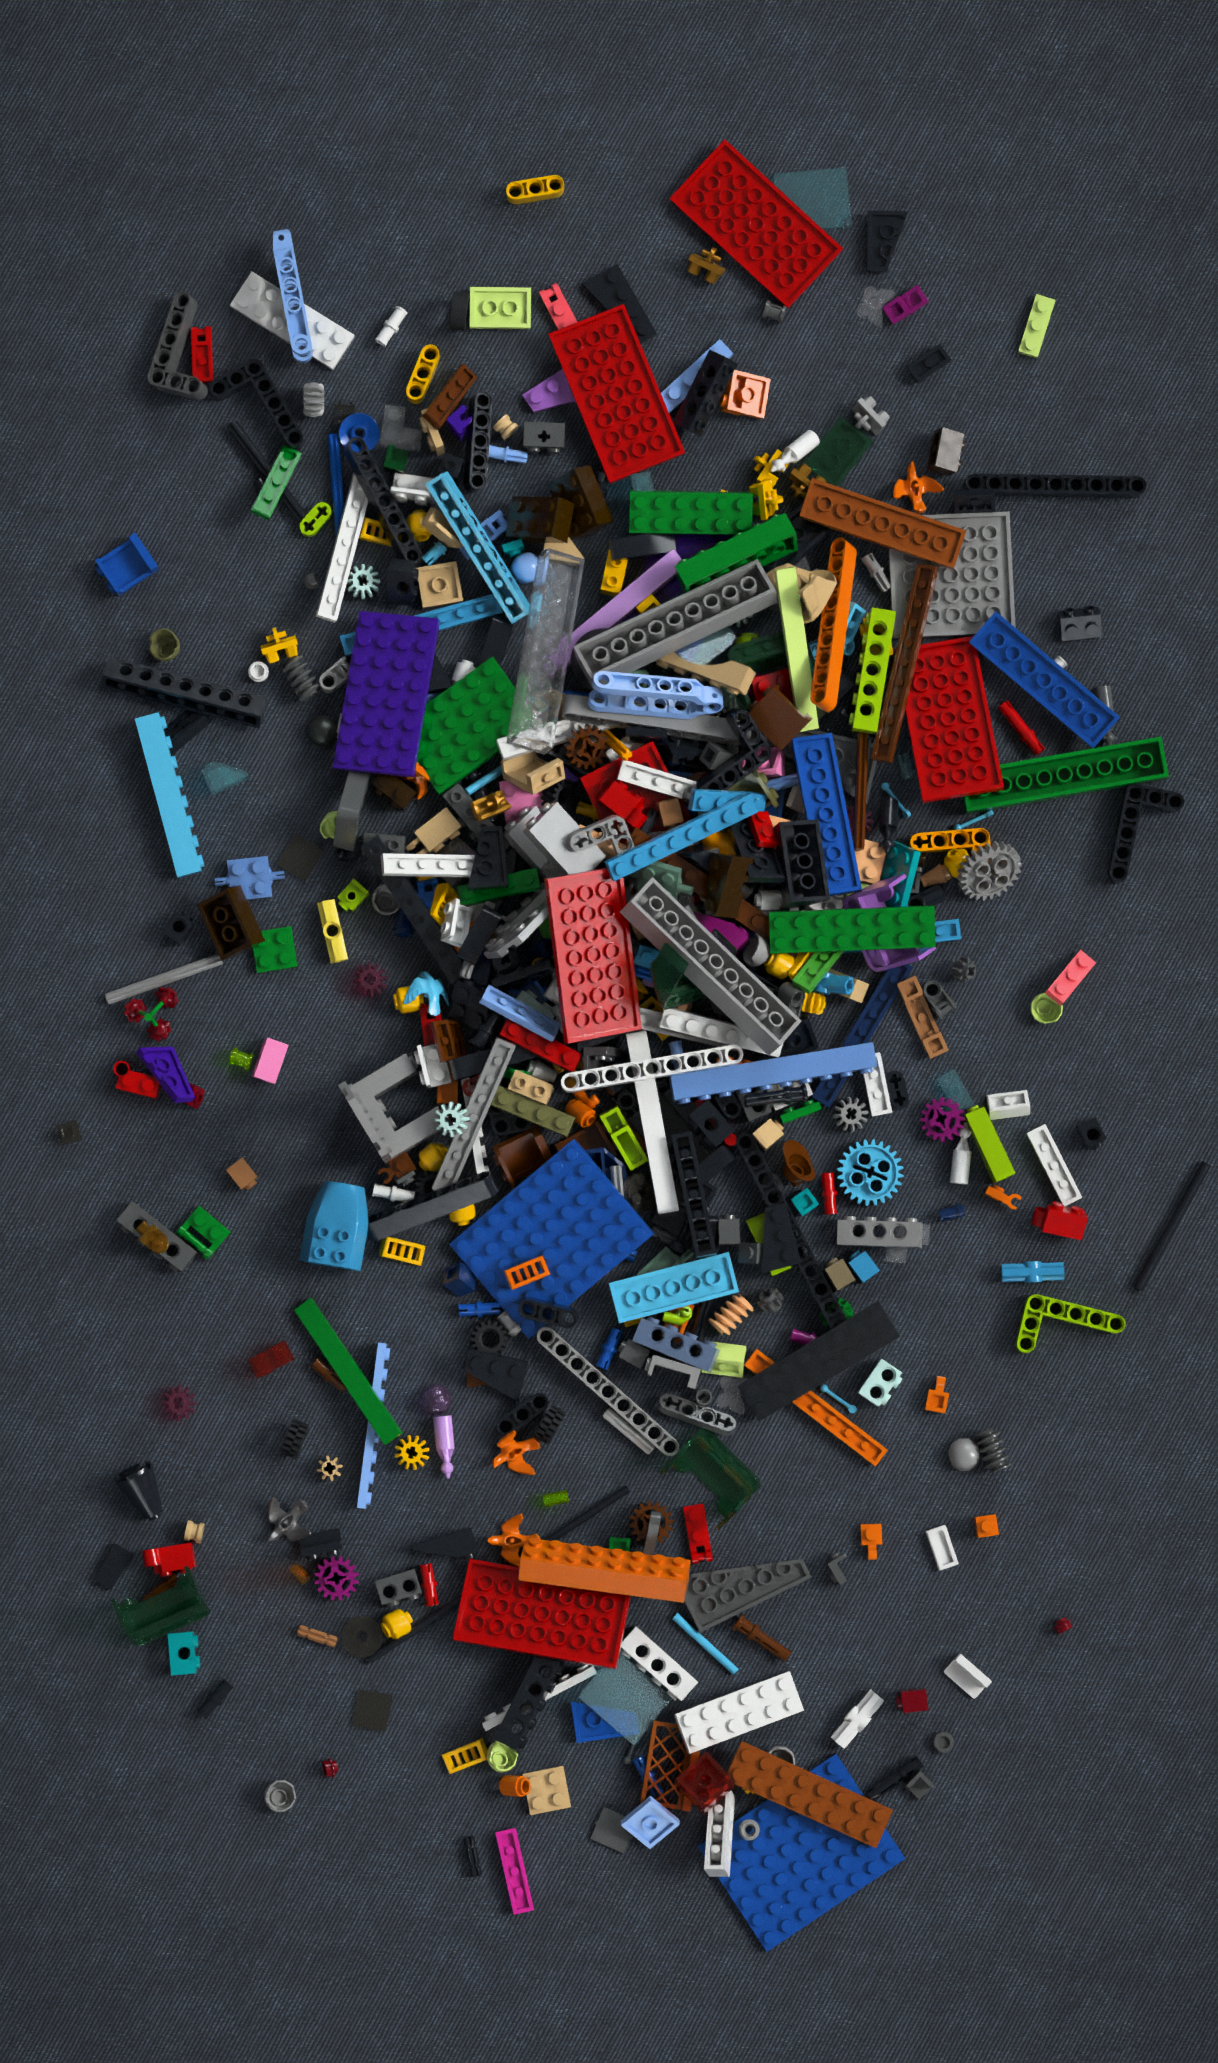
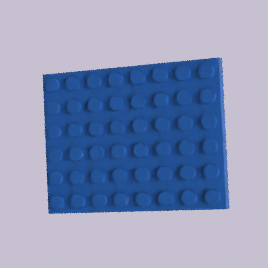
[449,1138,654,1339]
[698,1753,905,1952]

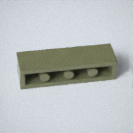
[491,1085,575,1138]

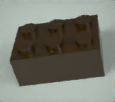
[548,465,614,541]
[506,496,574,543]
[197,885,265,961]

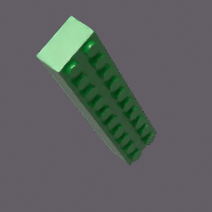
[962,736,1169,815]

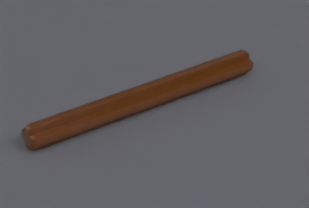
[853,732,868,851]

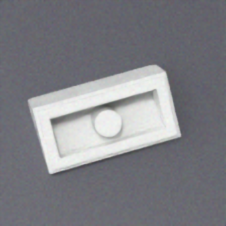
[986,1090,1030,1120]

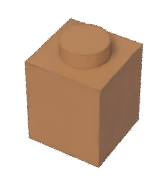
[655,797,684,830]
[226,1157,259,1191]

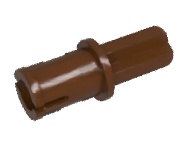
[311,1357,347,1392]

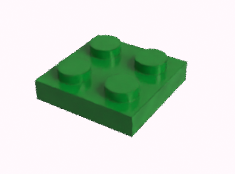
[253,926,298,974]

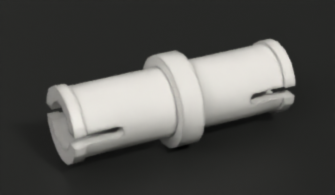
[375,306,407,347]
[372,1183,415,1202]

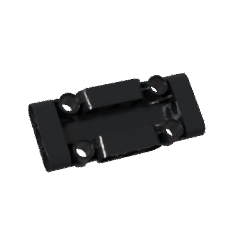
[603,1052,737,1185]

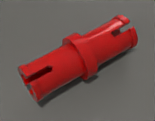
[821,1172,837,1215]
[419,1563,439,1606]

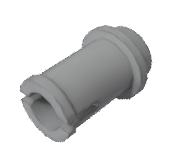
[497,1311,522,1337]

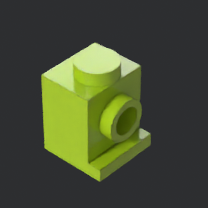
[337,878,370,912]

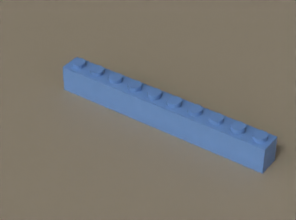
[669,1042,877,1104]

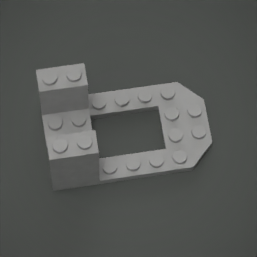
[483,802,606,959]
[338,1053,450,1164]

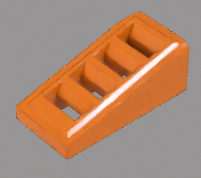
[504,1255,550,1290]

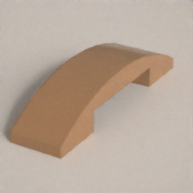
[897,975,949,1059]

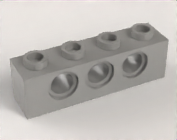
[837,1216,923,1248]

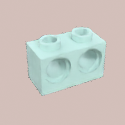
[858,1359,903,1407]

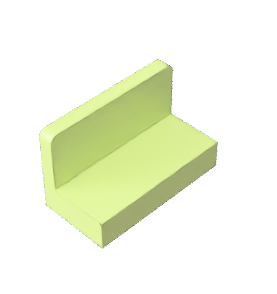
[702,1342,746,1378]

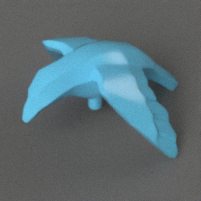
[404,971,450,1016]

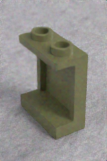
[728,769,779,808]

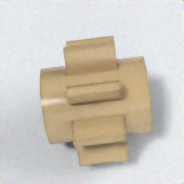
[317,1456,343,1481]

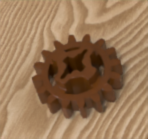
[564,724,609,769]
[629,1501,674,1545]

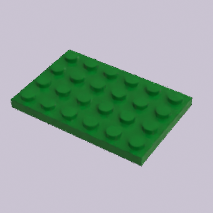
[417,656,539,795]

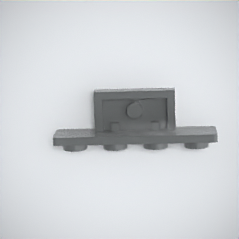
[443,784,510,850]

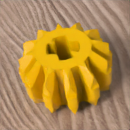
[801,991,826,1015]
[395,1435,429,1470]

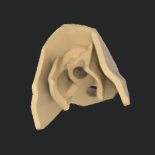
[766,563,837,624]

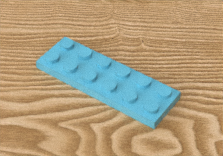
[608,1252,739,1323]

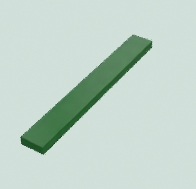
[294,1298,403,1445]

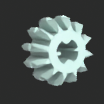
[347,564,381,599]
[434,1102,470,1137]

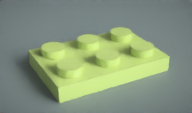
[470,287,531,329]

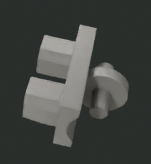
[851,396,890,436]

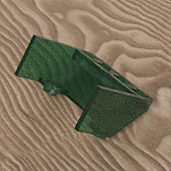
[727,631,815,711]
[650,929,738,1010]
[659,1428,760,1530]
[111,1566,210,1646]

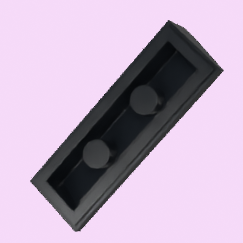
[164,710,210,756]

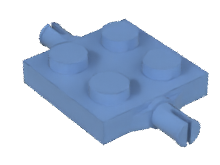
[215,856,285,900]

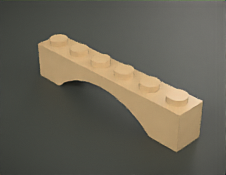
[655,652,756,696]

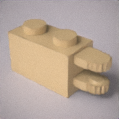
[405,807,462,854]

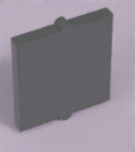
[590,1807,633,1853]

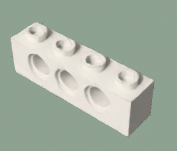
[620,1626,698,1701]
[704,1788,735,1877]

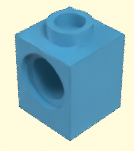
[848,1250,880,1283]

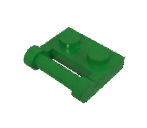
[176,1206,231,1260]

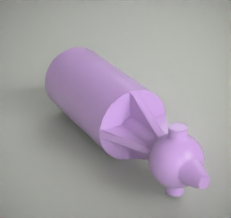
[433,1415,455,1478]

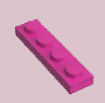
[495,1827,534,1915]

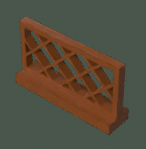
[639,1720,700,1812]

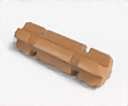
[297,1625,338,1647]

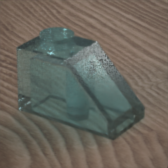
[201,761,250,795]

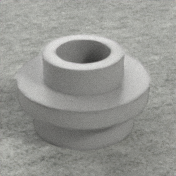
[739,1819,760,1840]

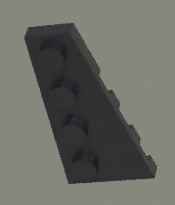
[582,264,657,344]

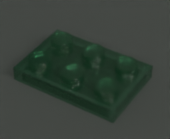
[805,417,873,487]

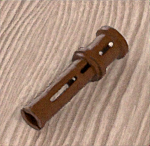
[732,1614,792,1662]

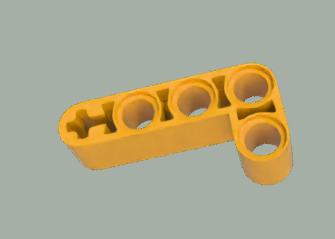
[909,828,991,856]

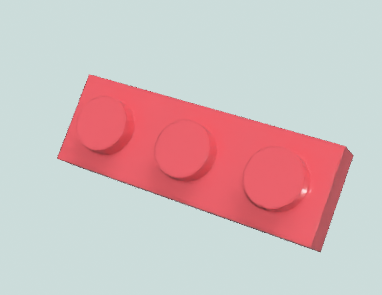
[1045,950,1096,1006]

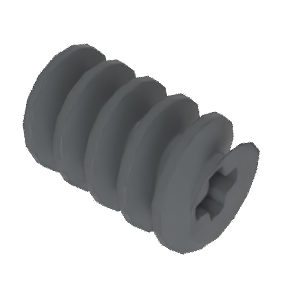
[282,655,320,702]
[974,1427,1012,1473]

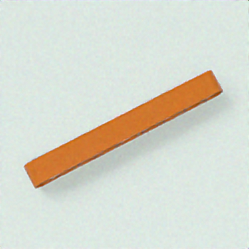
[810,537,857,712]

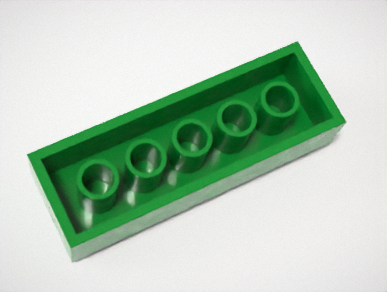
[628,490,753,535]
[675,513,798,594]

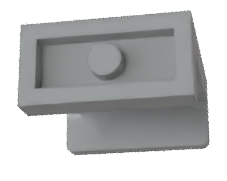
[644,1355,701,1389]

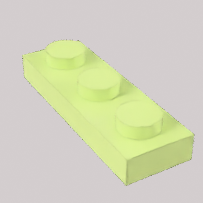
[1018,294,1055,359]

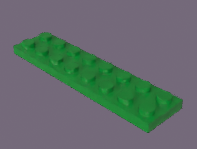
[769,905,936,954]

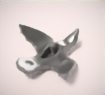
[268,1497,311,1541]

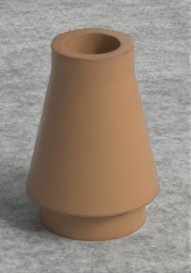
[920,864,952,888]

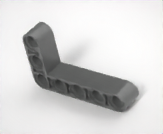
[147,291,208,400]
[333,771,372,851]

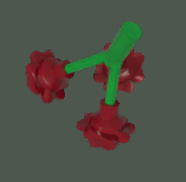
[123,987,179,1042]

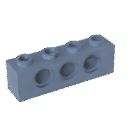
[632,1316,720,1373]

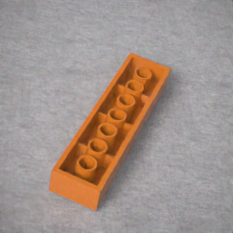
[519,1537,691,1603]

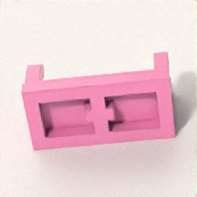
[251,1037,288,1084]

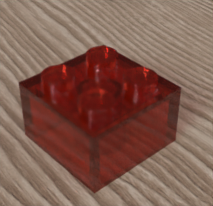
[675,1751,735,1815]

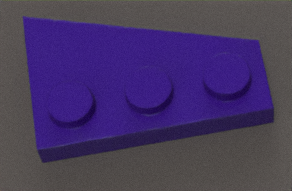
[136,1047,195,1103]

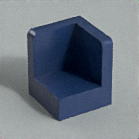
[443,1262,476,1297]

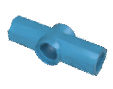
[798,972,854,995]
[1001,1261,1064,1283]

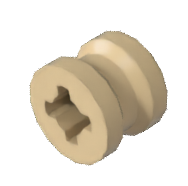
[493,414,519,440]
[184,1520,205,1544]

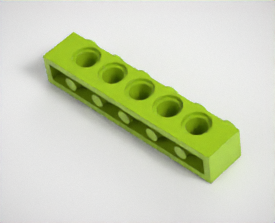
[849,607,896,735]

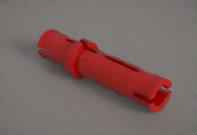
[998,700,1045,756]

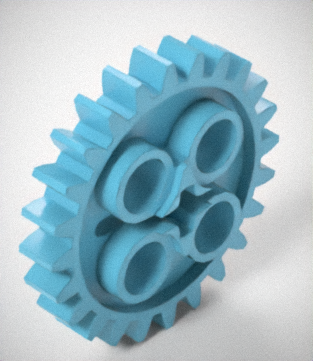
[837,1139,904,1206]

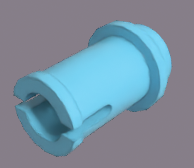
[422,541,447,566]

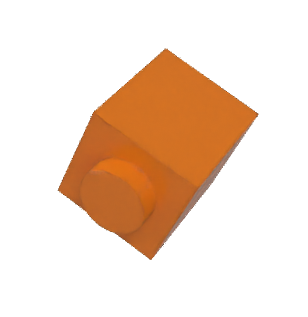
[973,1514,999,1538]

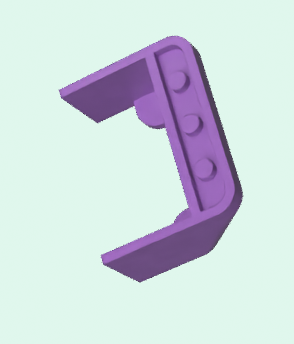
[843,874,936,972]

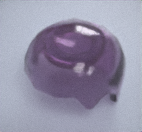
[419,1384,452,1417]

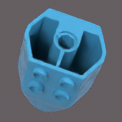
[299,1181,368,1271]

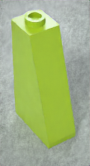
[964,1105,1015,1184]

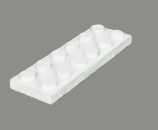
[230,271,355,370]
[674,1671,804,1754]

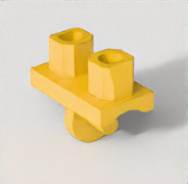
[753,449,789,488]
[749,479,783,520]
[260,627,298,664]

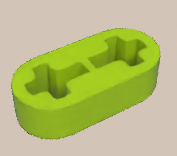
[300,502,332,537]

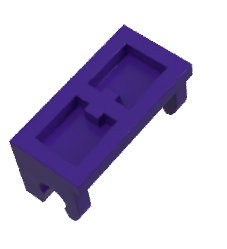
[446,405,472,442]

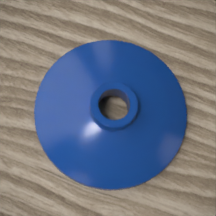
[339,413,380,452]

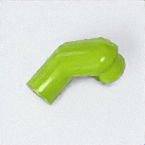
[662,1306,692,1325]

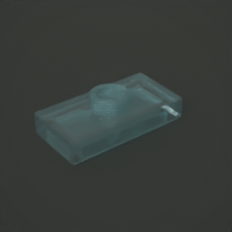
[936,1069,975,1110]

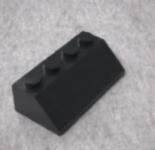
[773,819,830,908]

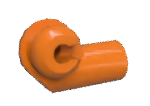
[573,1091,600,1109]

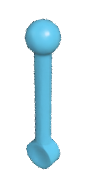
[881,783,911,818]
[954,810,994,830]
[820,1384,857,1413]

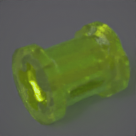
[229,1047,254,1071]

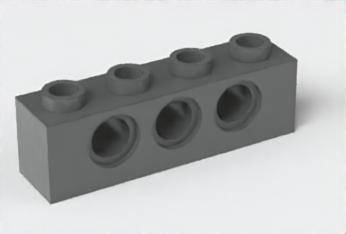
[117,1201,198,1272]

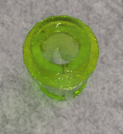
[542,1489,569,1508]

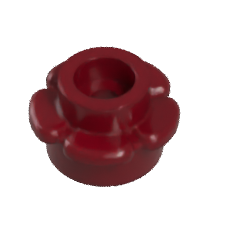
[1053,1617,1073,1635]
[322,1758,338,1778]

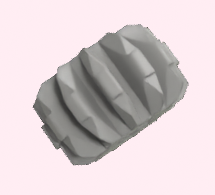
[303,382,324,417]
[833,1097,868,1132]

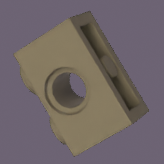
[823,1257,855,1292]

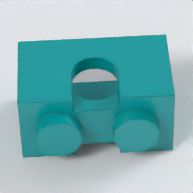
[168,1631,201,1676]

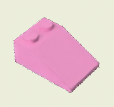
[499,781,544,825]

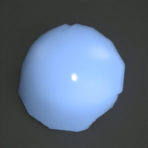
[510,552,543,585]

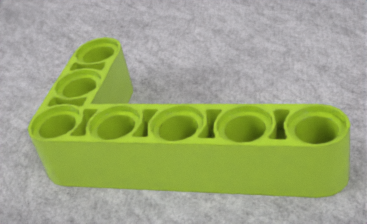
[1015,1294,1126,1353]

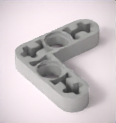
[568,815,635,856]

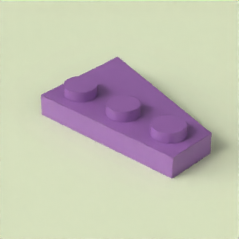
[522,370,576,413]

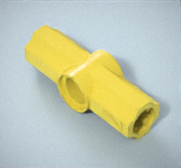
[317,899,348,963]

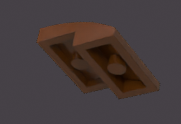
[430,1019,467,1063]

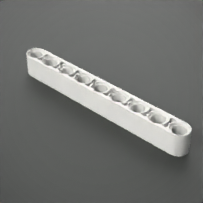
[626,1030,679,1214]
[561,1045,743,1093]

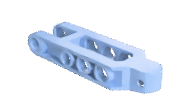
[273,229,313,363]
[588,671,723,720]

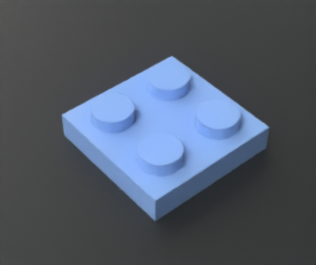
[621,1796,680,1849]

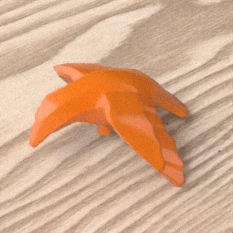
[893,462,944,513]
[396,762,430,800]
[492,1430,541,1475]
[487,1513,540,1567]

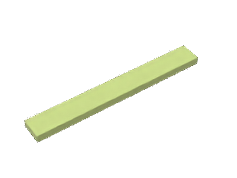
[774,566,819,732]

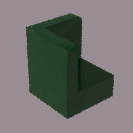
[383,443,409,474]

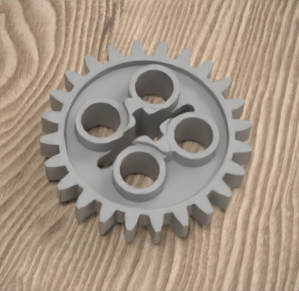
[957,841,1022,901]

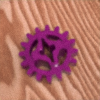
[920,1097,966,1142]
[315,1556,359,1601]

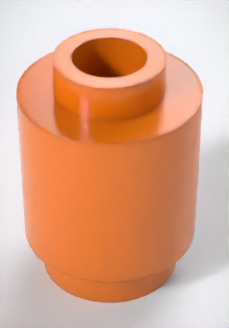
[565,1099,596,1128]
[499,1775,531,1797]

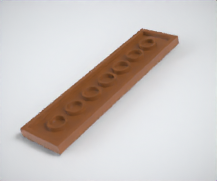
[799,478,966,570]
[724,1741,893,1848]

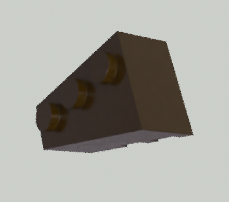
[704,852,754,918]

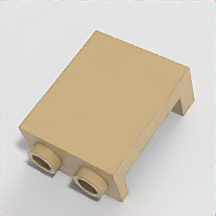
[501,751,565,795]
[508,1070,554,1105]

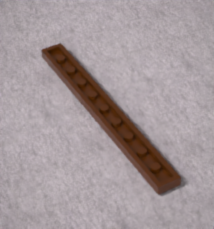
[871,563,939,763]
[624,827,797,957]

